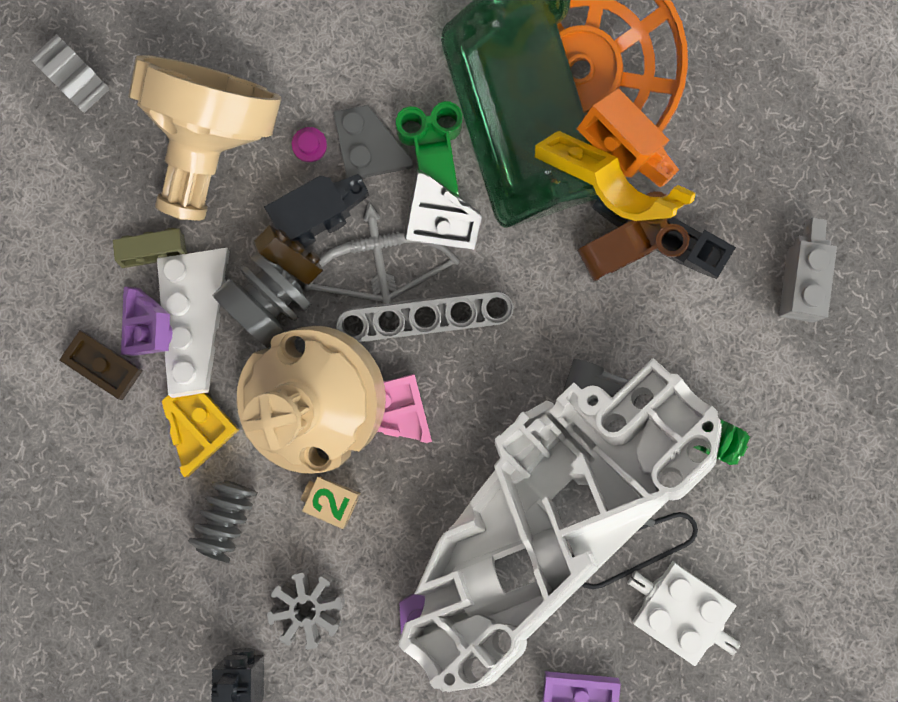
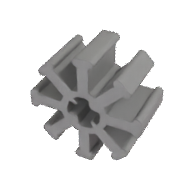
[30,34,110,113]
[267,569,345,650]

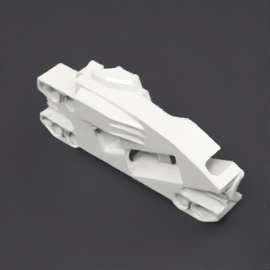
[399,358,721,692]

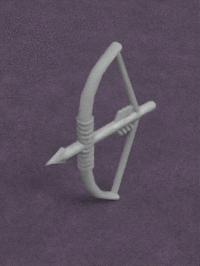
[304,202,460,319]

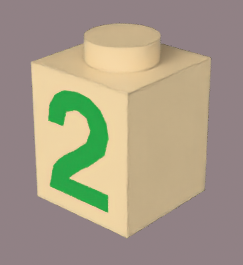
[301,476,361,529]

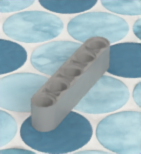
[336,290,514,342]

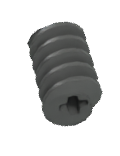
[188,480,258,563]

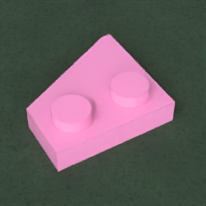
[377,374,432,443]

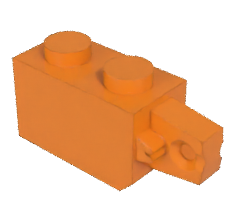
[577,88,679,187]

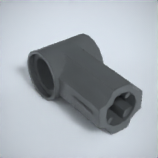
[562,359,638,405]

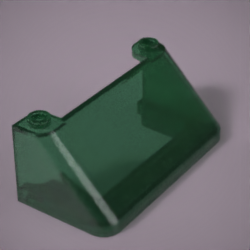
[441,0,599,228]

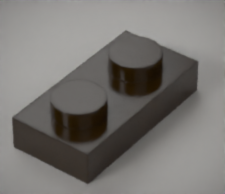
[59,330,143,400]

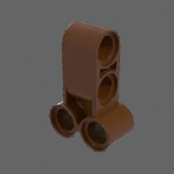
[577,191,689,282]

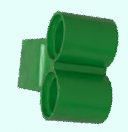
[396,101,463,197]

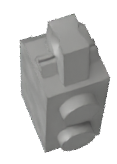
[779,218,837,323]

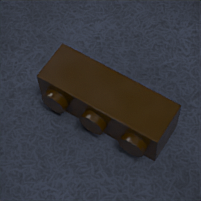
[254,225,323,285]

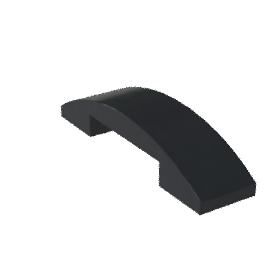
[592,197,736,279]

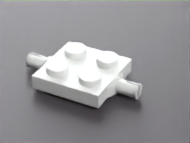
[627,561,740,666]

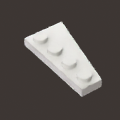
[157,248,230,398]

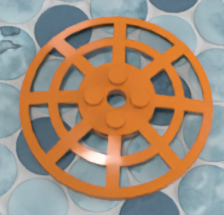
[474,0,688,174]

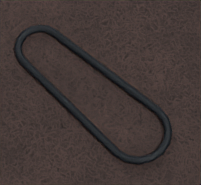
[572,512,698,590]

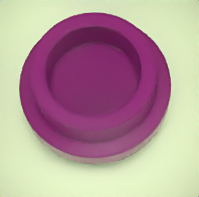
[292,127,327,163]

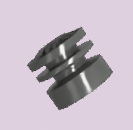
[212,251,312,349]

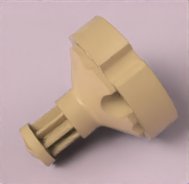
[128,55,281,221]
[237,326,386,474]

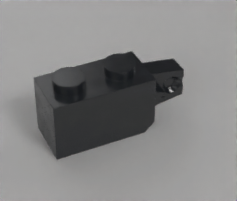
[264,174,369,248]
[211,648,264,702]

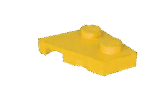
[161,393,240,477]

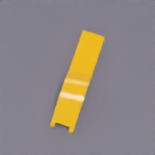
[535,131,695,221]

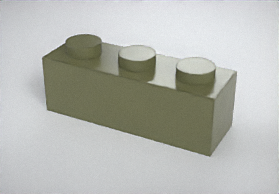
[113,228,187,269]

